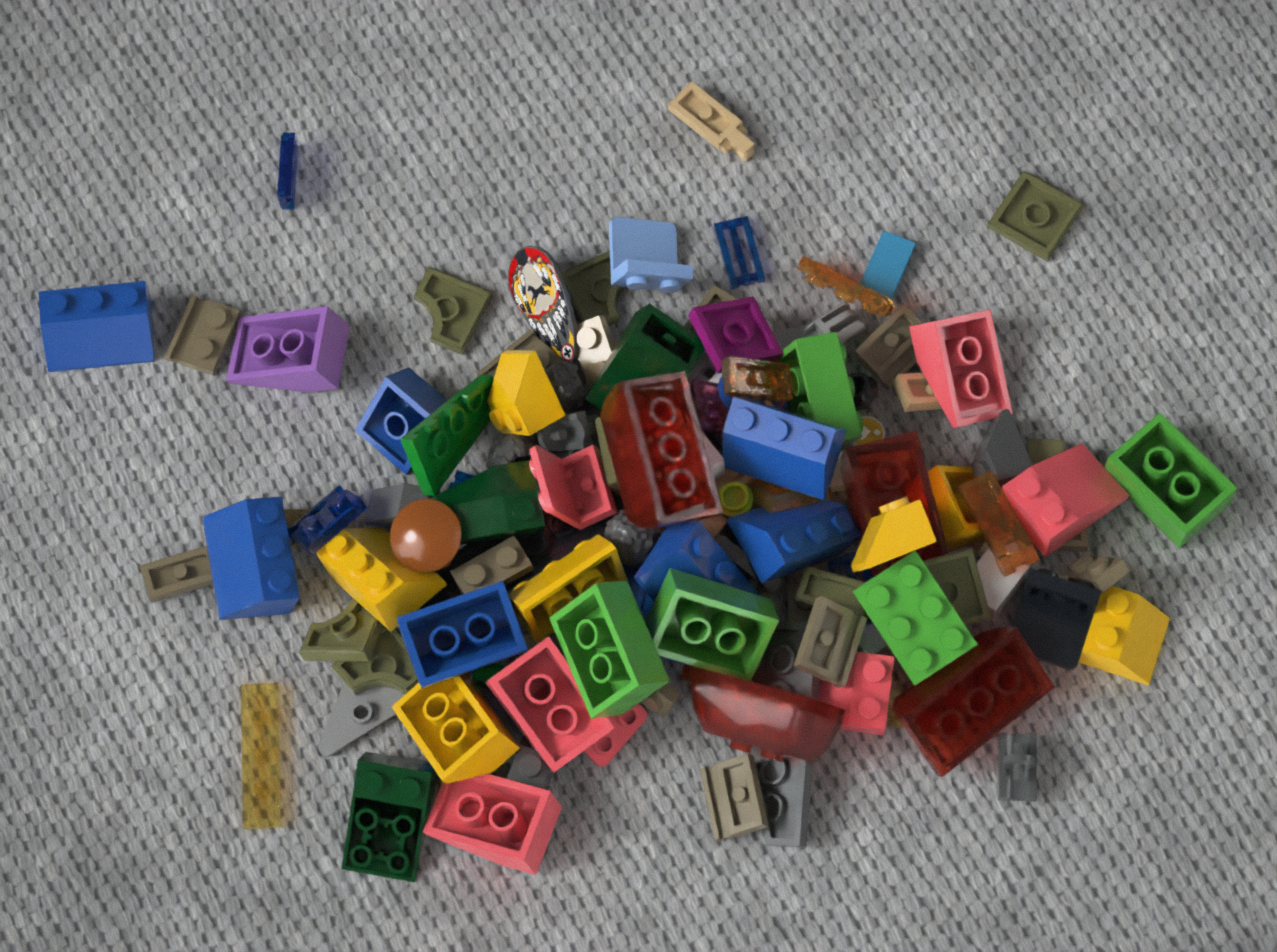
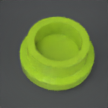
[717,481,754,517]

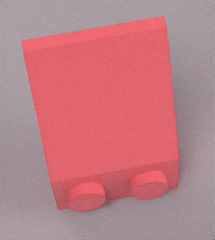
[909,309,1013,428]
[998,443,1129,558]
[485,636,614,773]
[816,652,895,736]
[423,774,562,875]

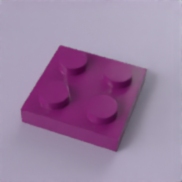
[688,296,784,374]

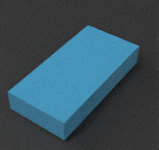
[857,230,916,307]

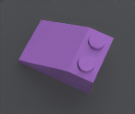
[226,306,350,392]

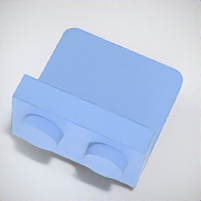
[609,217,693,293]

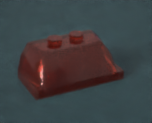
[600,371,723,528]
[840,430,949,579]
[892,626,1055,777]
[680,664,846,763]

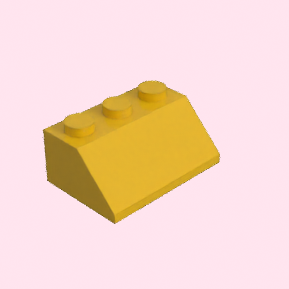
[315,527,447,632]
[508,534,628,643]
[392,673,520,784]

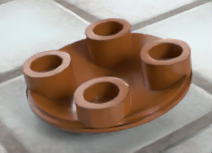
[390,499,461,573]

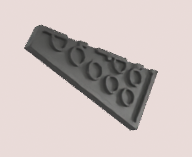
[734,622,820,848]

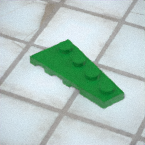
[400,375,493,496]

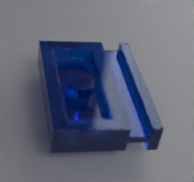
[287,485,368,555]

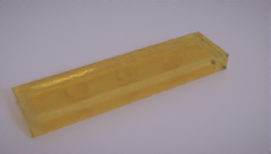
[241,683,282,830]

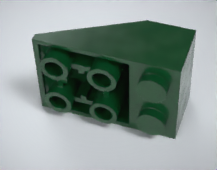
[584,303,705,415]
[341,752,437,882]

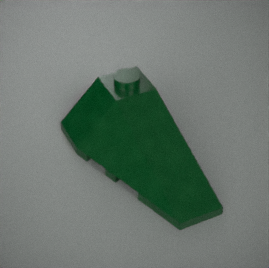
[392,460,545,545]

